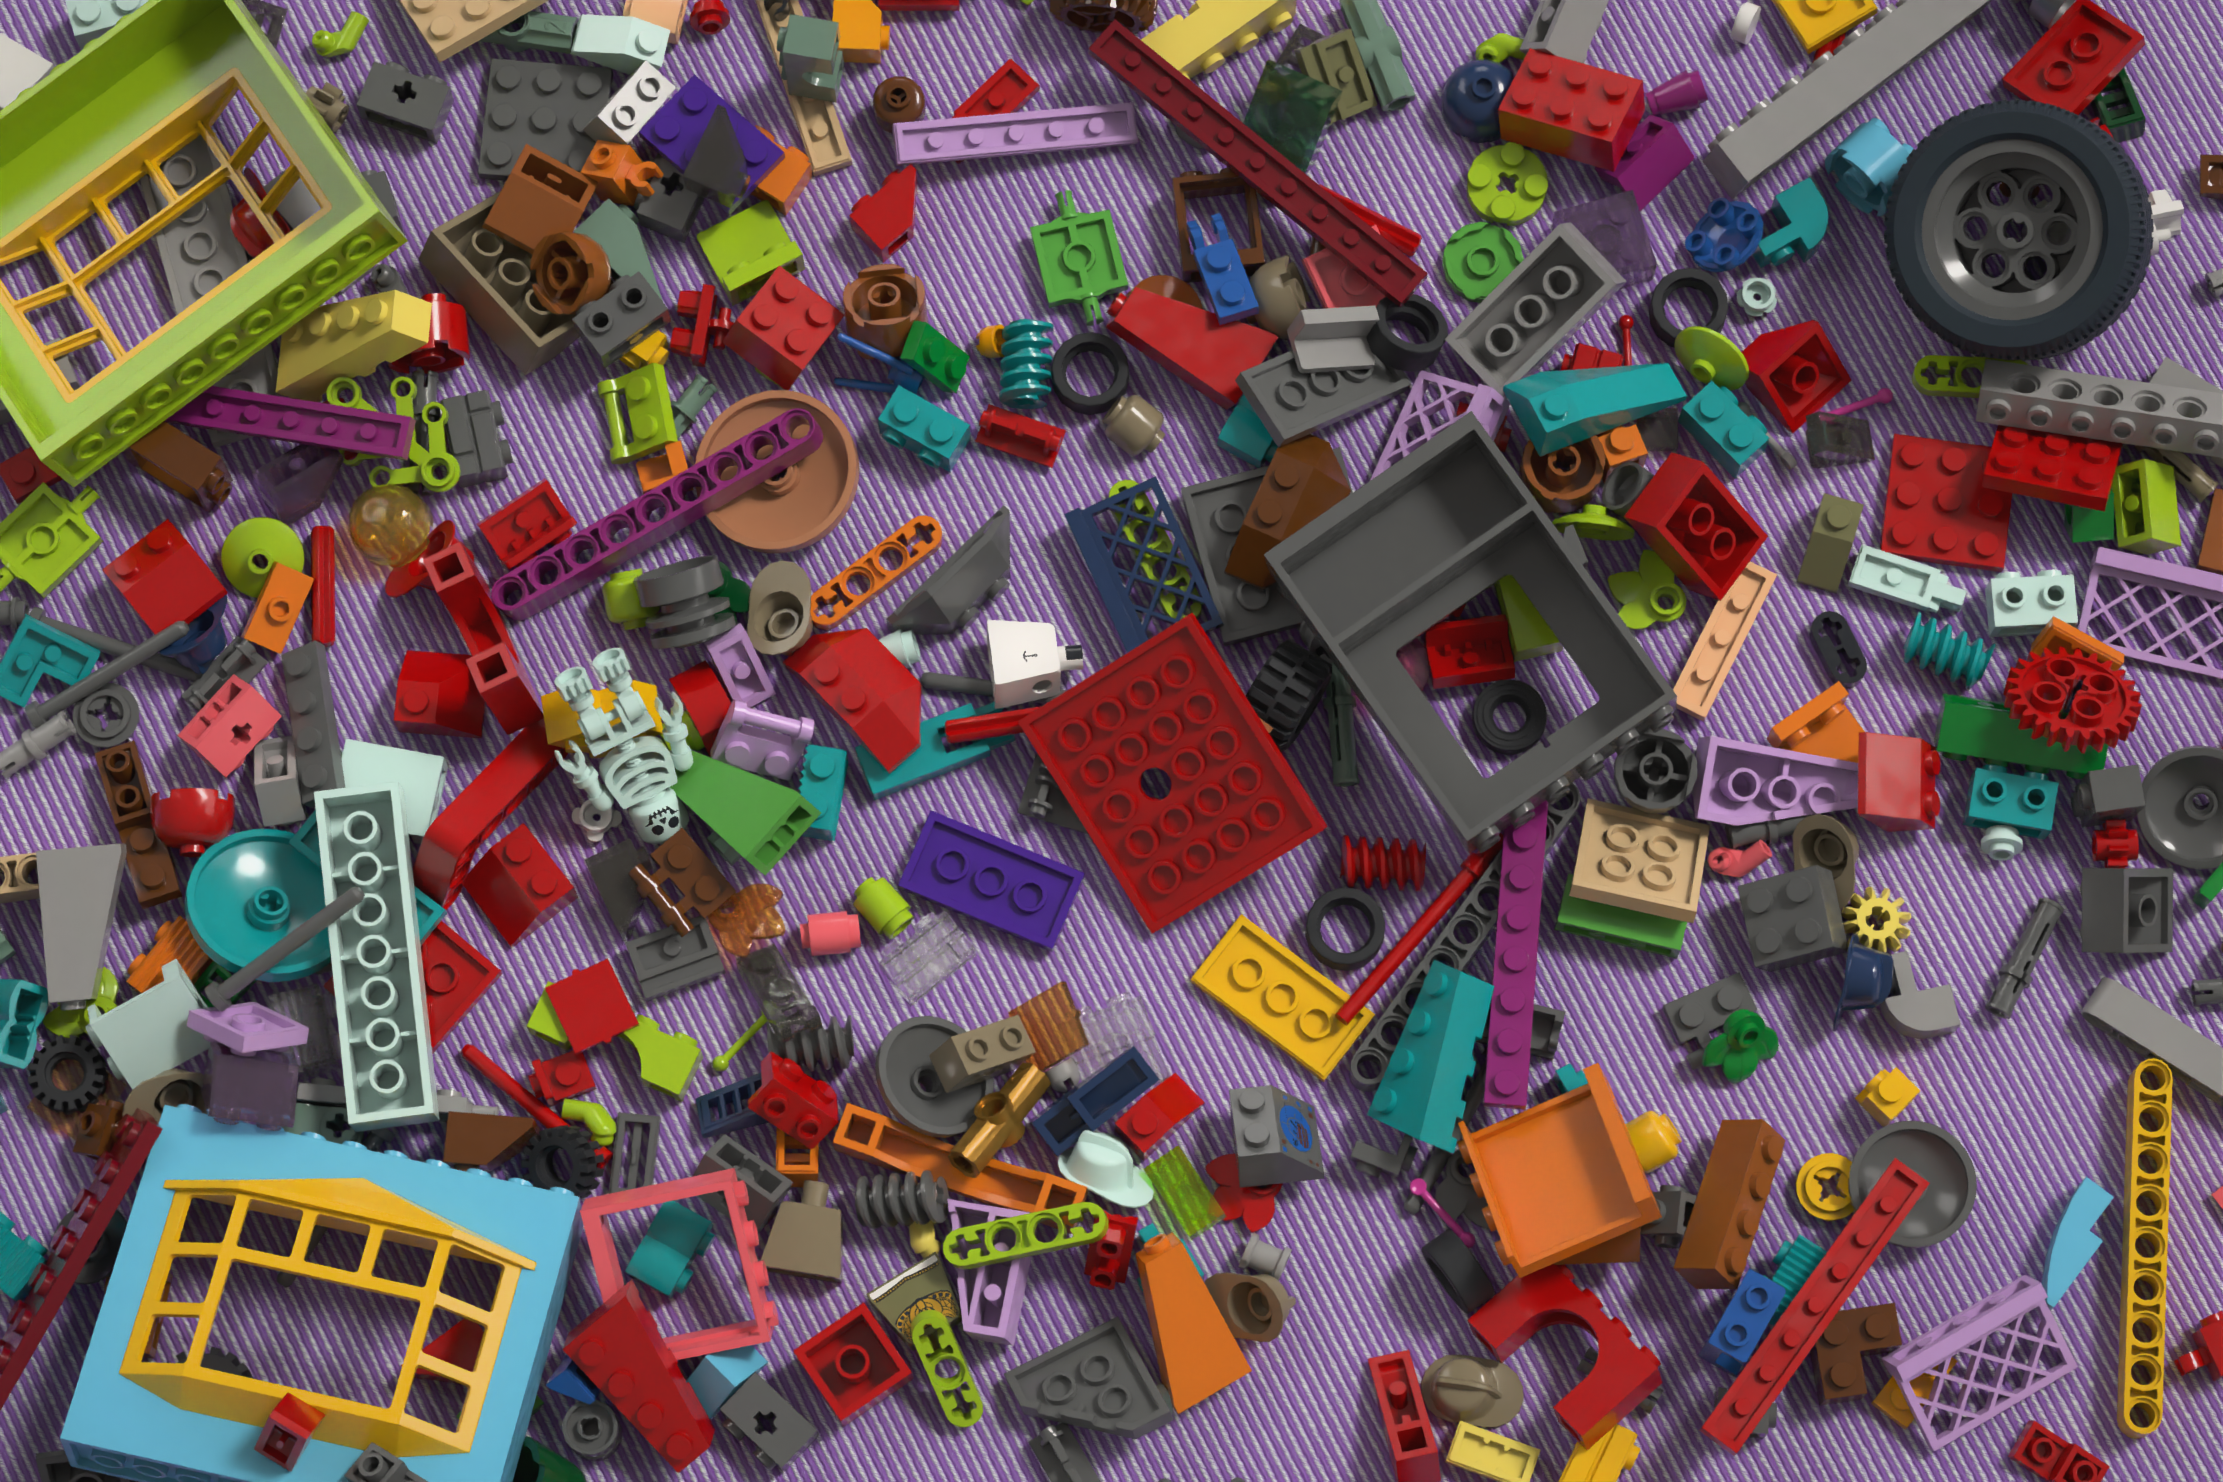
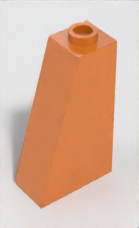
[1135,1232,1252,1414]

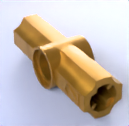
[948,1062,1051,1178]

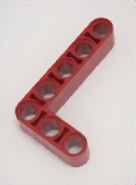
[413,718,568,910]

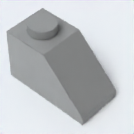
[254,735,305,827]

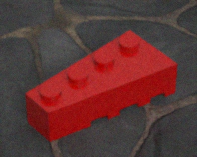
[562,1280,715,1473]

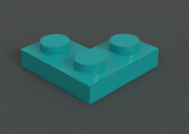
[0,614,100,707]

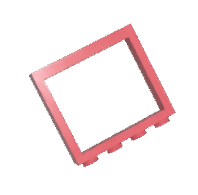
[580,1168,779,1360]

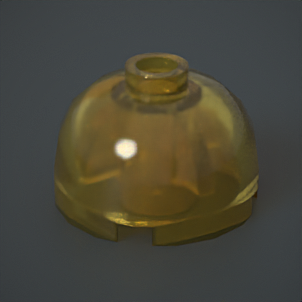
[348,484,434,568]

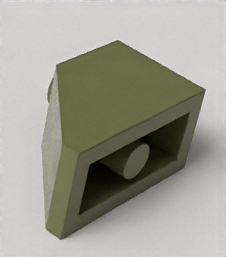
[1796,493,1864,594]

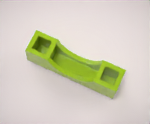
[526,981,703,1102]

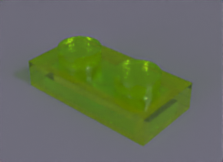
[1144,1145,1227,1240]

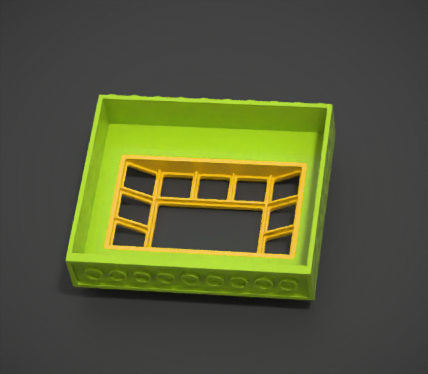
[0,0,408,488]

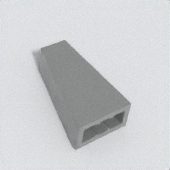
[36,843,127,1010]

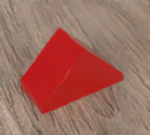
[254,1392,325,1472]

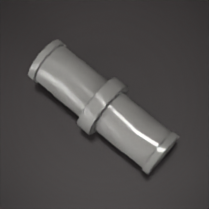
[0,711,77,779]

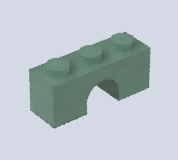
[777,14,844,103]

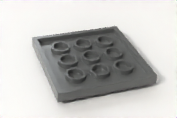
[1181,447,1353,647]

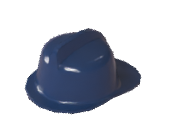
[159,594,228,675]
[1833,933,1894,1031]

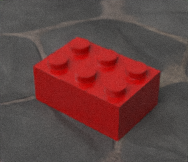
[1498,48,1645,172]
[1624,452,1768,601]

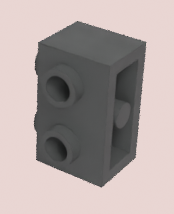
[572,271,671,368]

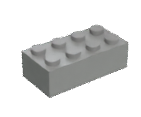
[1445,222,1627,398]

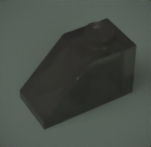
[683,105,750,208]
[585,839,653,942]

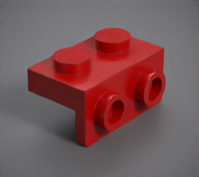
[476,478,577,569]
[1425,614,1515,689]
[748,1051,839,1149]

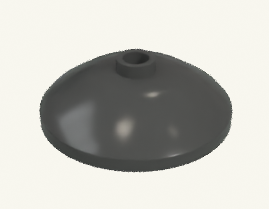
[2137,745,2223,869]
[875,1016,994,1138]
[1848,1121,1977,1248]

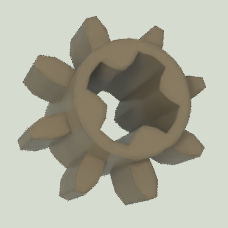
[306,82,349,132]

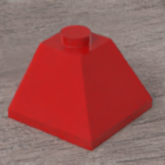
[1742,320,1852,433]
[393,650,486,738]

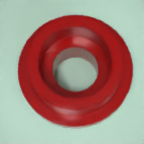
[689,0,730,35]

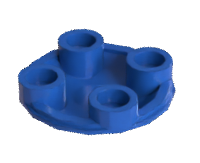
[1685,197,1764,273]

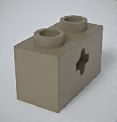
[929,1014,1036,1093]

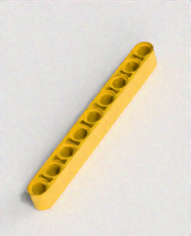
[2117,1058,2173,1439]

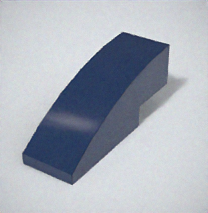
[1029,1046,1160,1157]

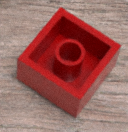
[722,266,845,391]
[793,1302,914,1427]

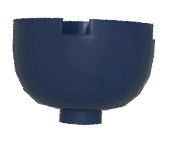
[1440,59,1514,143]

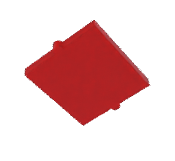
[545,958,639,1055]

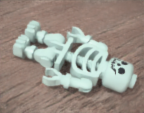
[554,648,693,845]

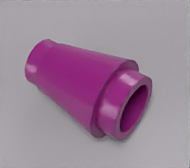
[1645,70,1708,116]

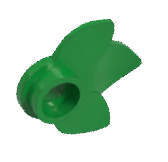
[1702,1009,1779,1084]

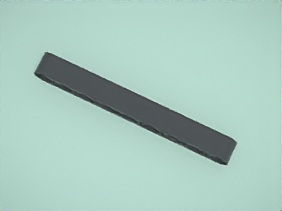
[1349,783,1580,1092]

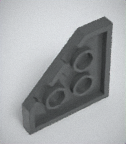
[1004,1316,1174,1439]

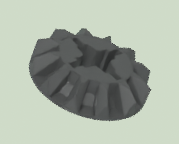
[73,683,140,749]

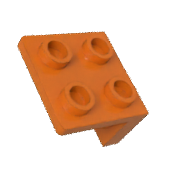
[1767,681,1865,763]

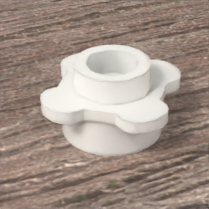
[572,800,622,842]

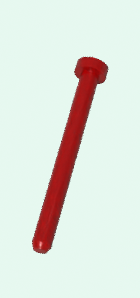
[461,1044,613,1169]

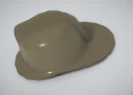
[747,560,813,656]
[1793,814,1859,910]
[122,1068,221,1124]
[1204,1272,1296,1342]
[1421,1354,1524,1427]

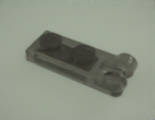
[736,944,822,1044]

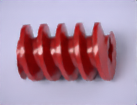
[1340,835,1426,892]

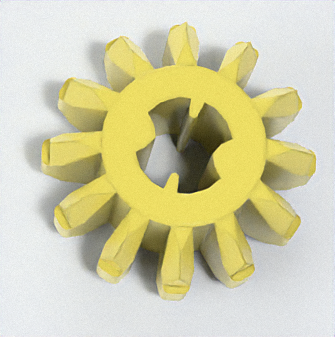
[1841,887,1911,953]

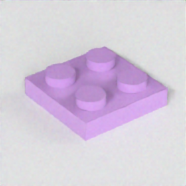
[187,1002,309,1056]

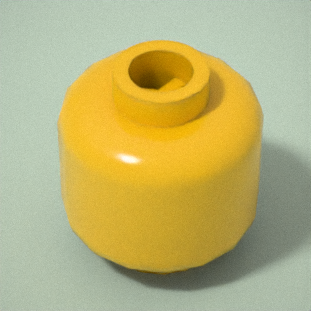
[1626,1110,1682,1174]

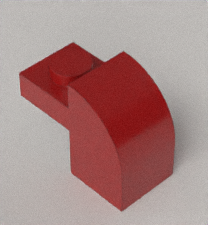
[669,660,731,758]

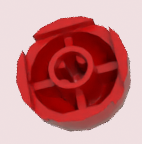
[150,788,235,858]

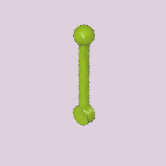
[712,1004,779,1072]

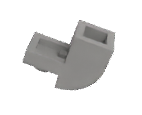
[1879,951,1961,1039]

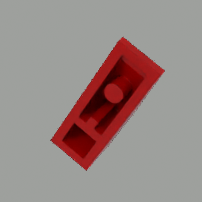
[1368,1350,1441,1482]

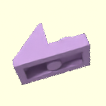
[704,623,776,708]

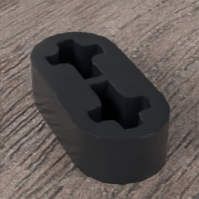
[1809,611,1867,689]

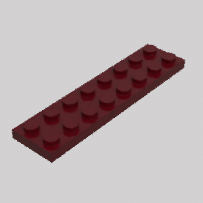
[0,1108,163,1410]

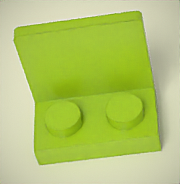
[696,200,805,306]

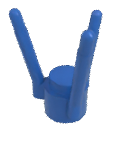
[834,333,924,394]

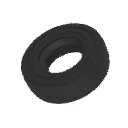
[1472,679,1547,755]

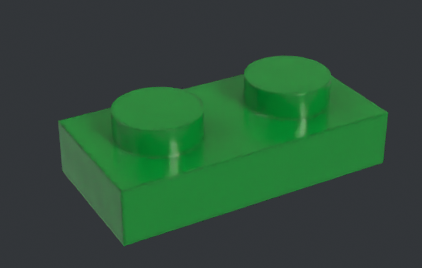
[900,321,970,393]

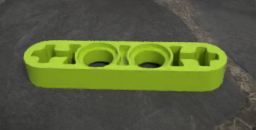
[1109,479,1202,620]
[943,1202,1109,1269]

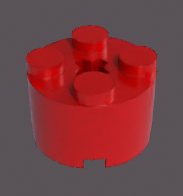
[388,293,470,374]

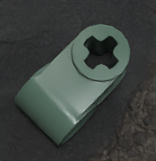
[282,1103,364,1144]

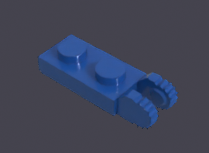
[1186,213,1259,325]

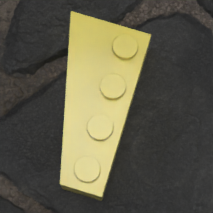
[1141,0,1297,80]
[276,290,432,402]

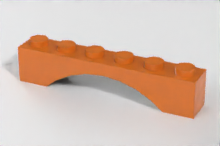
[833,1103,1088,1234]

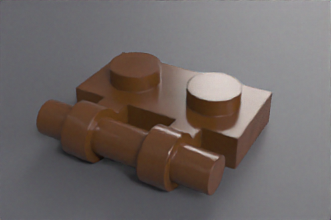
[628,828,737,937]

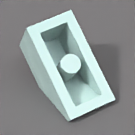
[570,14,670,75]

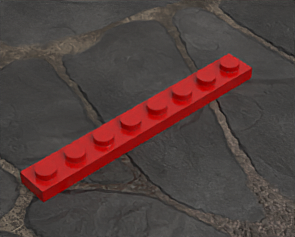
[1699,1158,1930,1456]

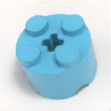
[1825,118,1914,216]

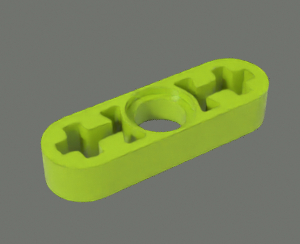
[1912,355,2028,398]
[911,1310,983,1427]

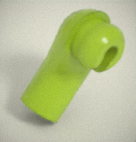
[1475,33,1526,63]
[562,1098,616,1147]

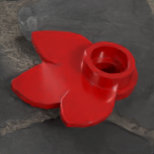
[1205,1153,1283,1233]

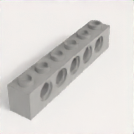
[1976,359,2223,458]

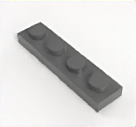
[281,640,345,808]

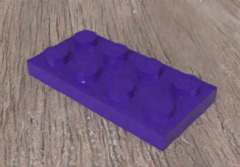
[898,810,1085,952]

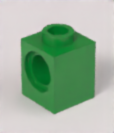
[2064,489,2114,543]

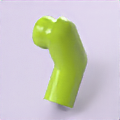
[312,11,369,58]

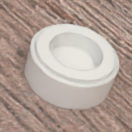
[1731,2,1761,45]

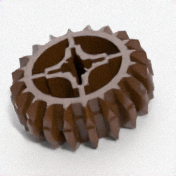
[1049,0,1158,34]

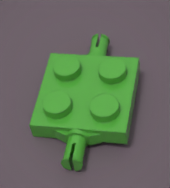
[1030,190,1128,326]

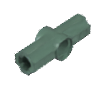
[1339,0,1415,111]
[479,11,578,54]

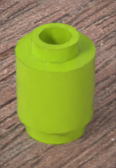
[853,877,914,940]

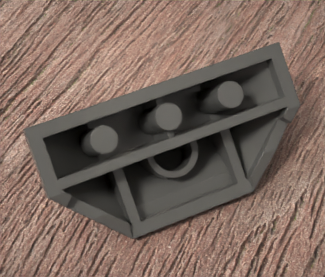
[886,505,1010,635]

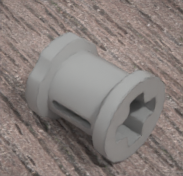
[1238,1232,1292,1280]

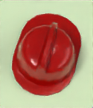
[230,167,290,258]
[385,520,474,598]

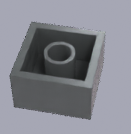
[1738,865,1848,972]

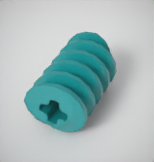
[999,319,1054,409]
[1903,612,1996,690]

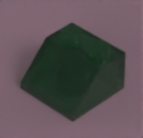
[1243,59,1343,174]

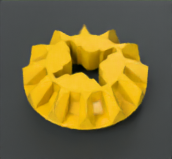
[1795,1153,1854,1222]

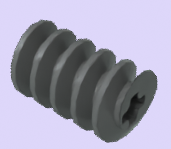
[767,1015,854,1072]
[855,1170,949,1229]

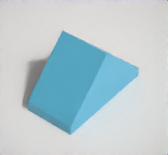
[686,1345,768,1420]

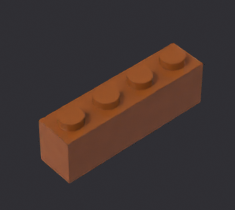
[1673,1119,1786,1289]

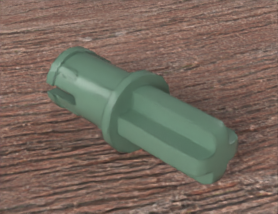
[663,374,718,450]

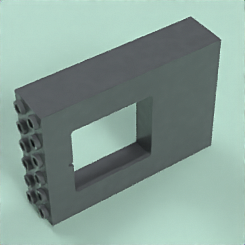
[1264,411,1677,854]

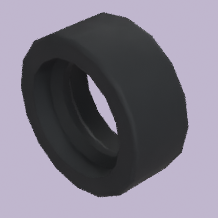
[1648,268,1728,348]
[1366,294,1448,372]
[1051,332,1129,415]
[1305,887,1385,971]
[1422,1229,1495,1314]

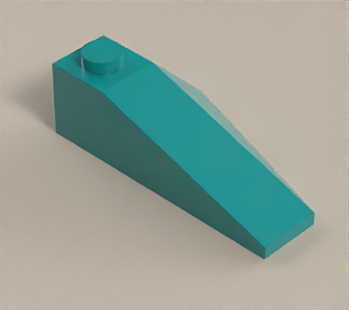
[1503,363,1687,457]

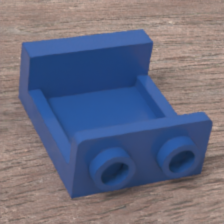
[1698,1268,1786,1377]

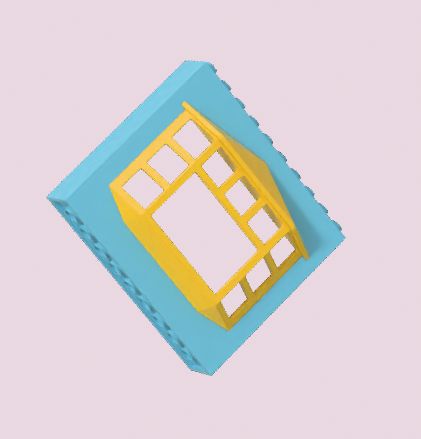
[60,1104,583,1482]

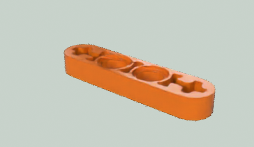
[810,515,943,630]

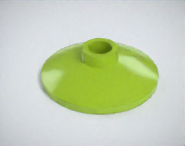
[1674,326,1749,391]
[1552,504,1635,541]
[221,517,305,598]

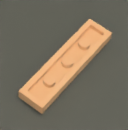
[1673,561,1777,722]

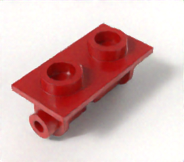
[975,404,1066,468]

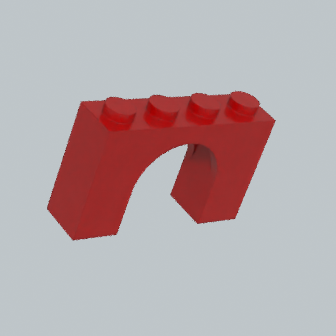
[423,542,544,735]
[1467,1264,1663,1450]

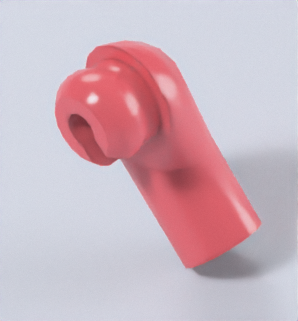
[1707,839,1772,877]

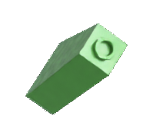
[670,750,821,876]

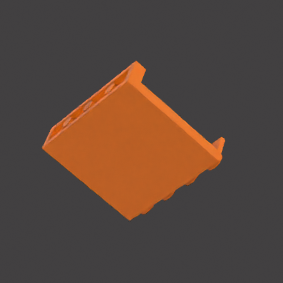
[1457,1063,1662,1278]

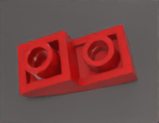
[2008,1420,2110,1482]

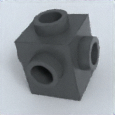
[1640,1185,1697,1249]

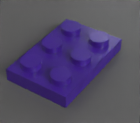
[639,74,785,215]

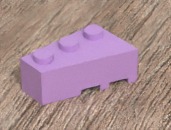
[947,1199,1038,1346]

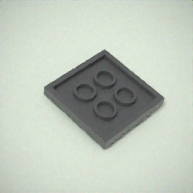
[478,58,613,181]

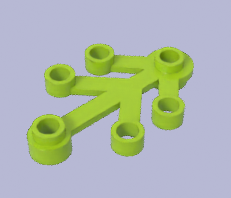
[327,376,461,493]

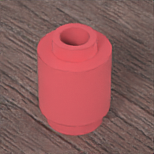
[800,911,861,957]

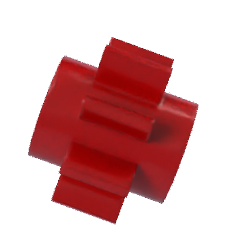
[2092,819,2139,868]

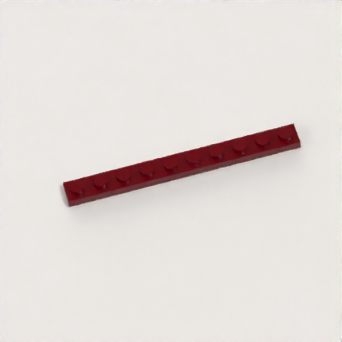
[1088,19,1428,308]

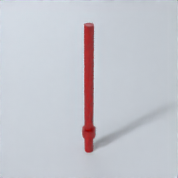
[1335,833,1503,1026]

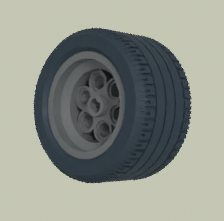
[1884,100,2154,360]

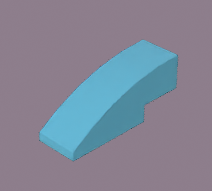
[2041,1176,2114,1311]

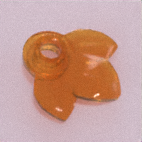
[708,883,785,958]

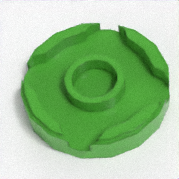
[1442,222,1524,303]

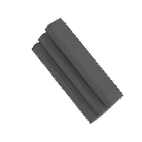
[609,1112,661,1194]

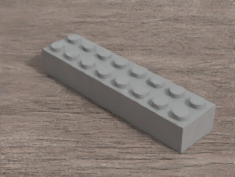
[1703,0,1992,200]

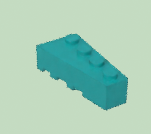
[1367,960,1494,1154]

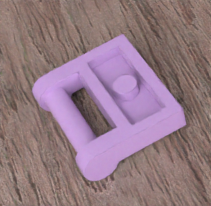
[710,700,815,781]

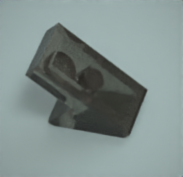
[1806,411,1875,469]

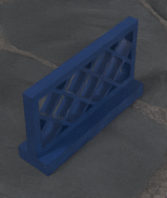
[1064,476,1224,653]

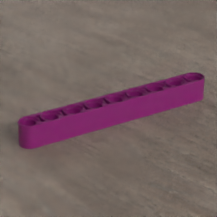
[491,408,823,621]

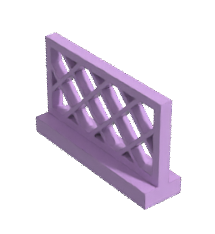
[1370,370,1510,481]
[2077,547,2223,680]
[1881,1275,2078,1451]

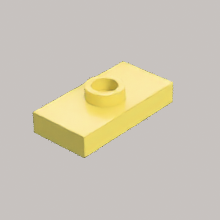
[1445,1421,1540,1482]

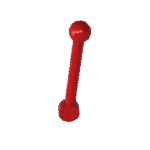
[1618,315,1634,366]

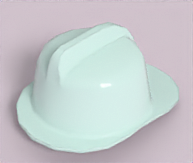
[1057,1130,1154,1208]

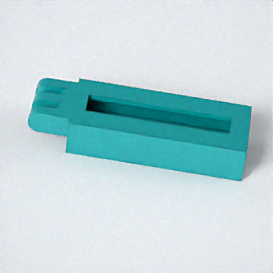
[855,702,1016,801]

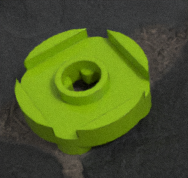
[1467,142,1548,226]

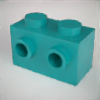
[1678,381,1770,479]
[878,385,971,472]
[1963,764,2059,840]

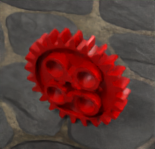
[2003,647,2142,753]

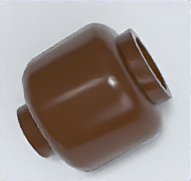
[873,76,926,134]

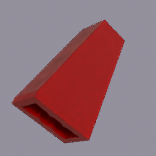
[1105,287,1278,410]

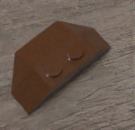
[1224,434,1351,590]

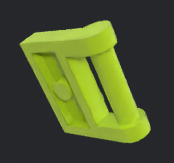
[597,363,678,464]

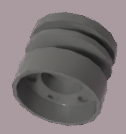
[634,555,736,649]

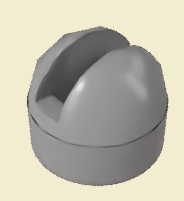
[1044,1057,1080,1093]

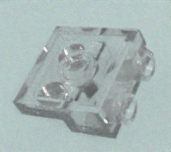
[1061,992,1169,1086]

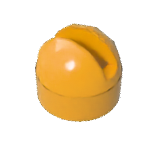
[976,325,1006,358]

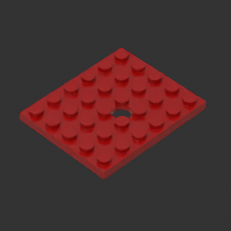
[1018,612,1328,934]

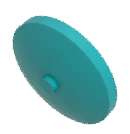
[185,829,331,982]

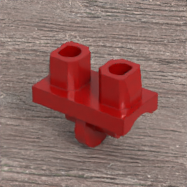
[670,284,734,367]
[1084,1210,1138,1290]

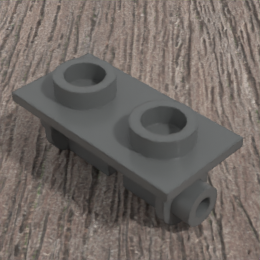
[181,636,268,712]
[1028,1423,1101,1482]

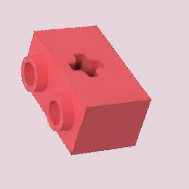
[177,674,282,778]

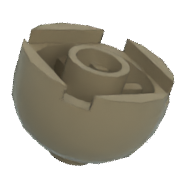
[1247,255,1311,340]

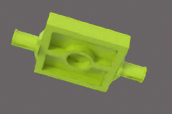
[0,482,103,599]

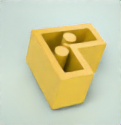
[541,680,663,758]

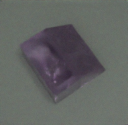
[201,1042,298,1131]

